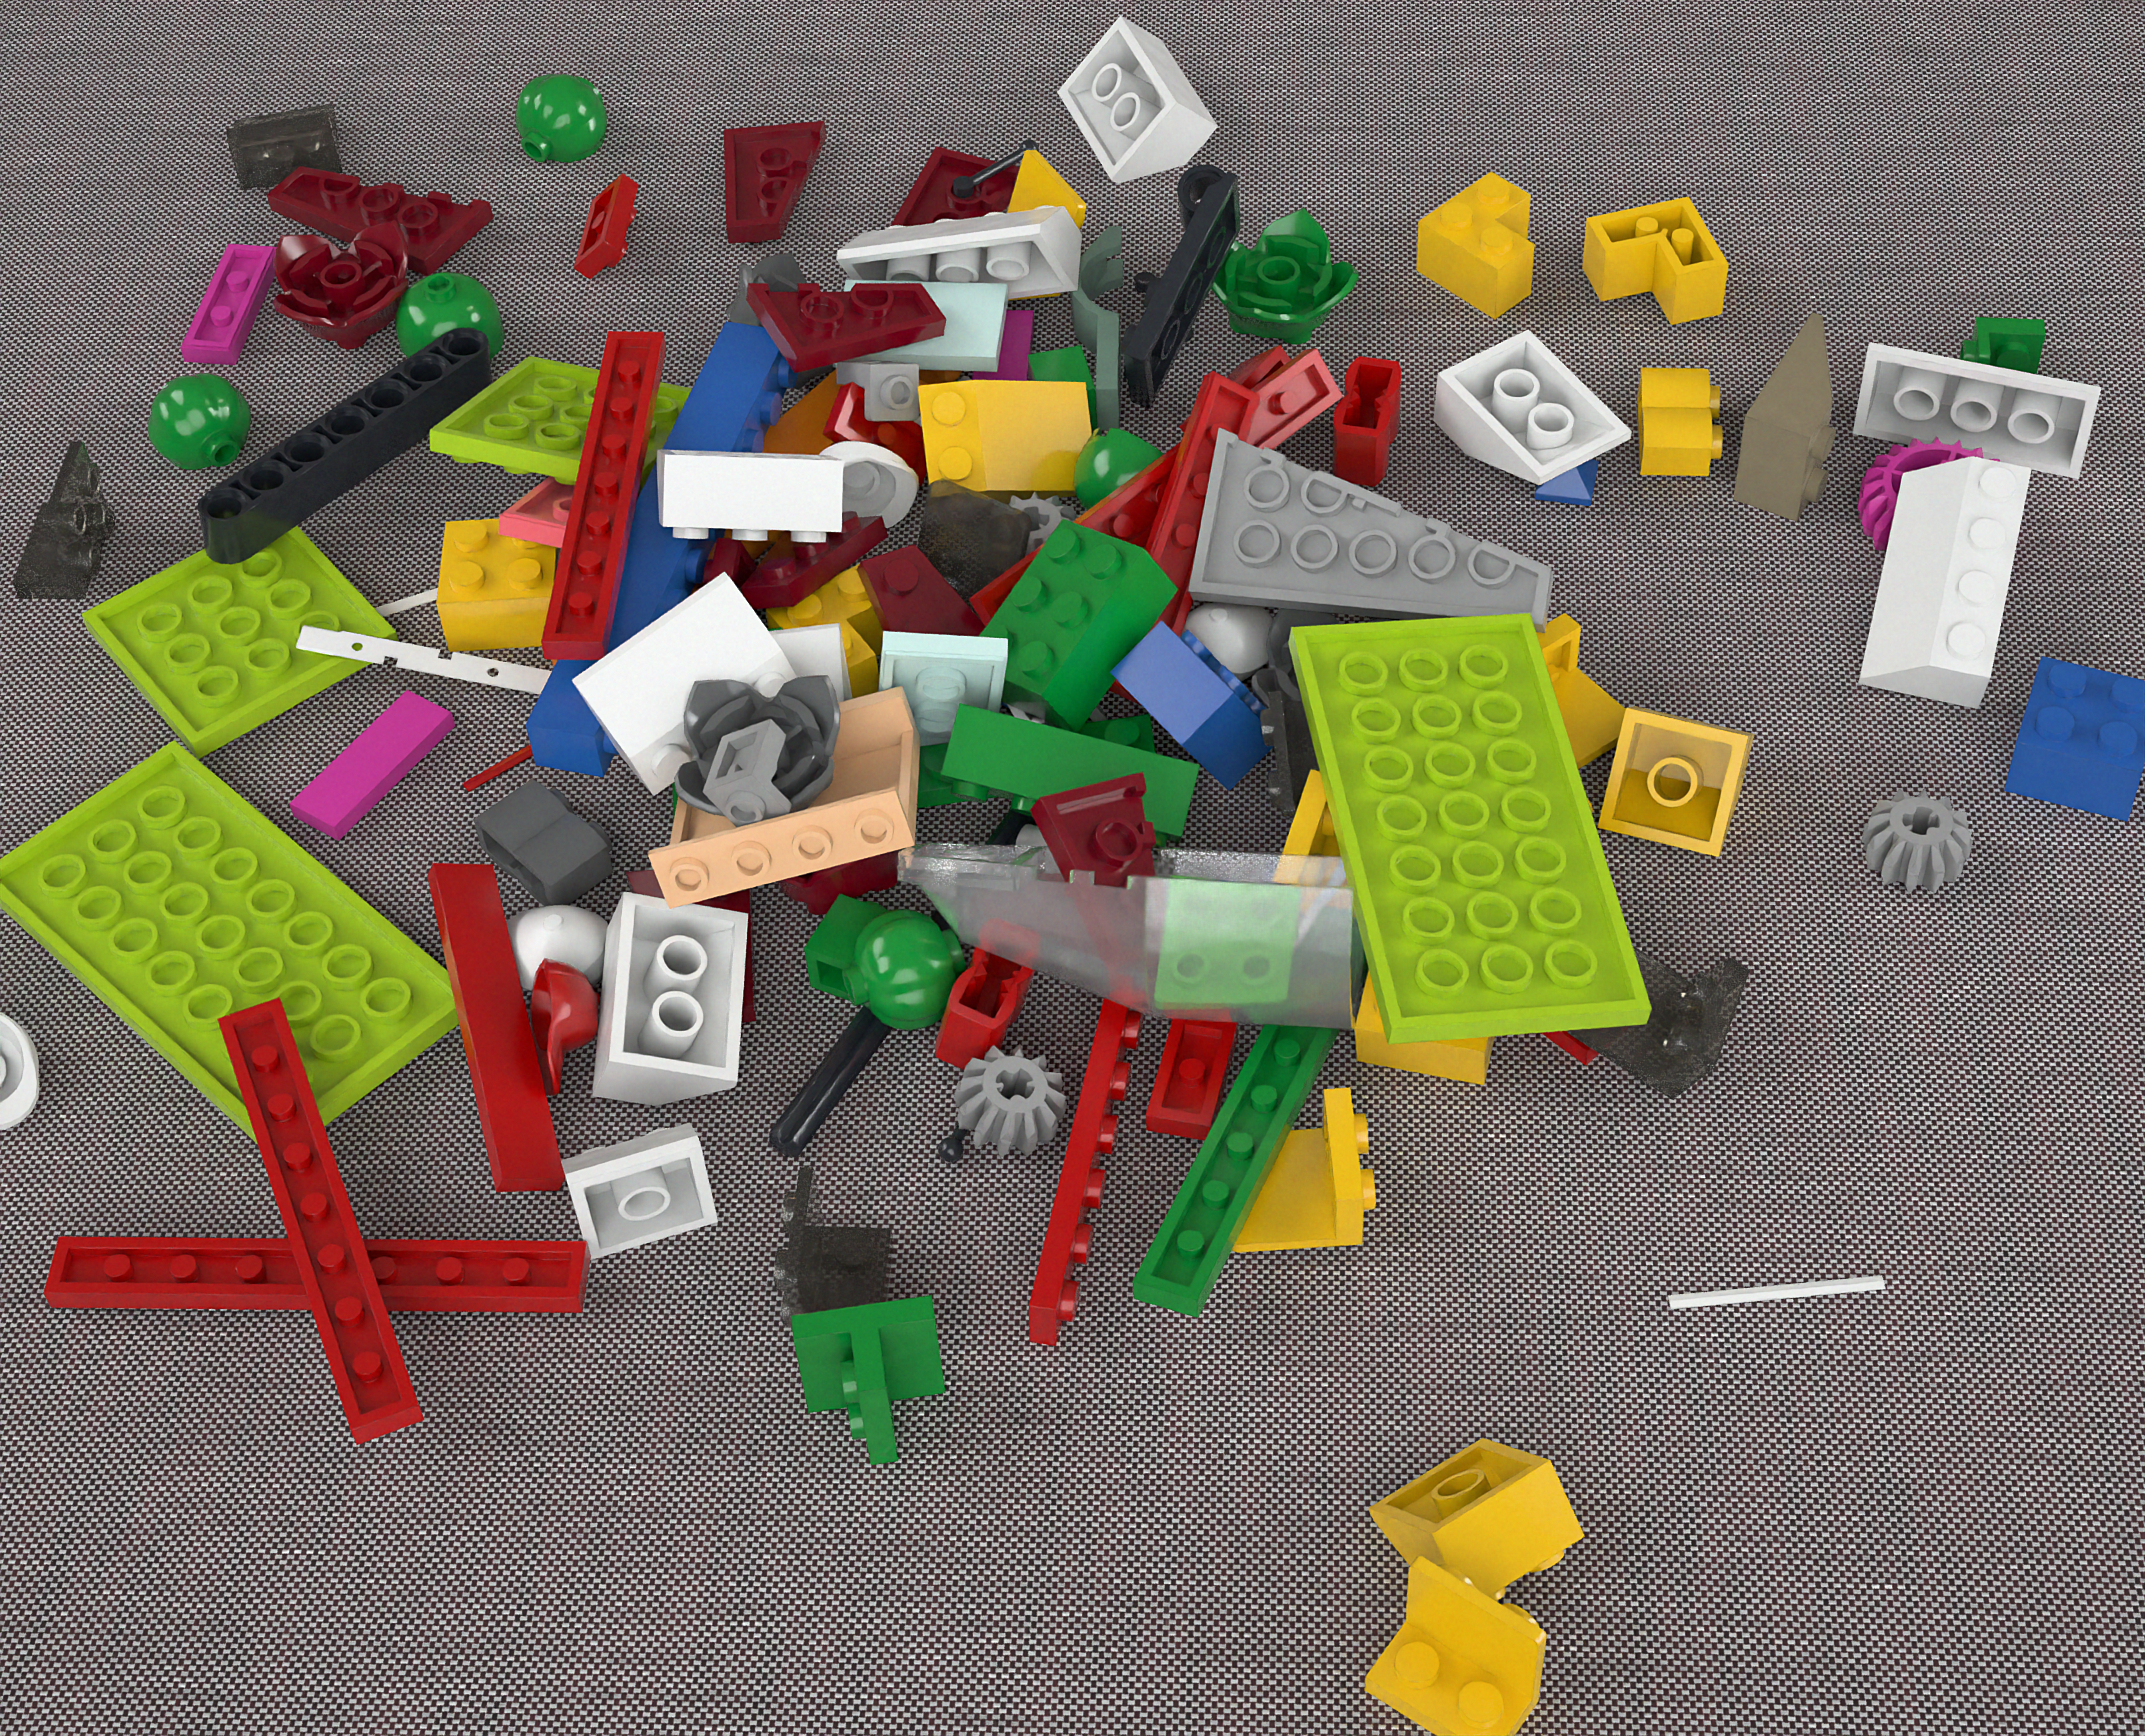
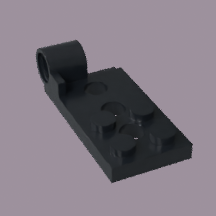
[1120,165,1241,409]

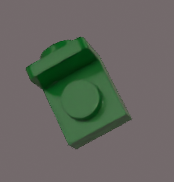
[1959,317,2046,374]

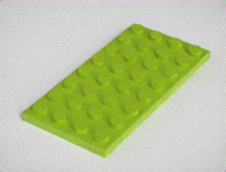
[1288,613,1652,1045]
[0,740,459,1144]

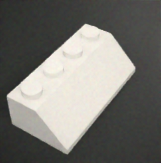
[836,205,1082,299]
[1853,342,2101,479]
[1858,456,2032,709]

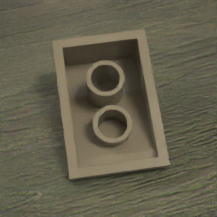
[1733,312,1836,522]

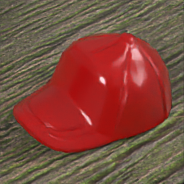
[530,958,600,1096]

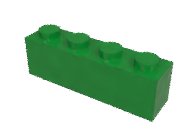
[941,703,1200,849]

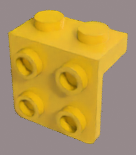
[1536,613,1626,769]
[1232,1087,1376,1253]

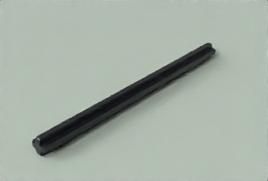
[769,810,1037,1158]

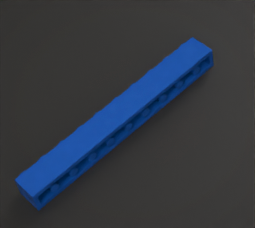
[525,321,798,777]

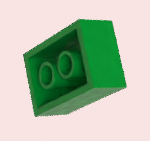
[978,519,1178,733]

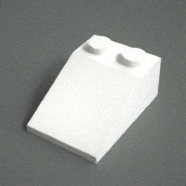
[1433,330,1632,485]

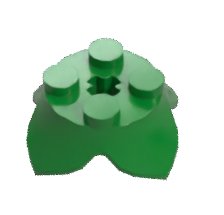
[1211,208,1359,345]

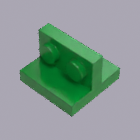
[791,1295,946,1465]

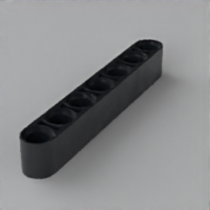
[197,328,492,564]

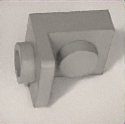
[837,361,919,421]
[703,719,792,827]

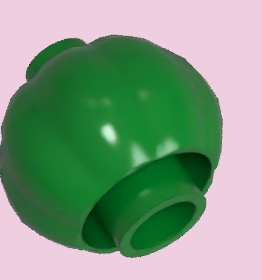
[515,74,607,163]
[148,372,251,470]
[842,909,966,1031]

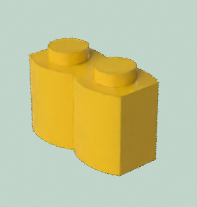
[1637,367,1723,476]

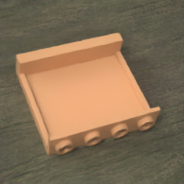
[648,686,921,909]

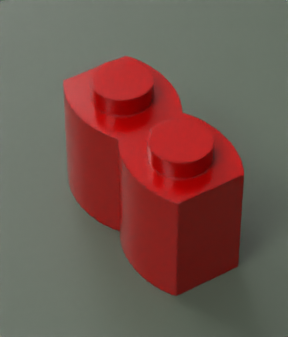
[1332,356,1402,487]
[935,922,1041,1070]

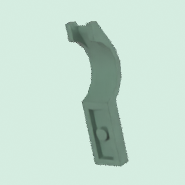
[1070,226,1123,430]

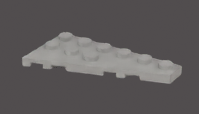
[1188,428,1554,633]

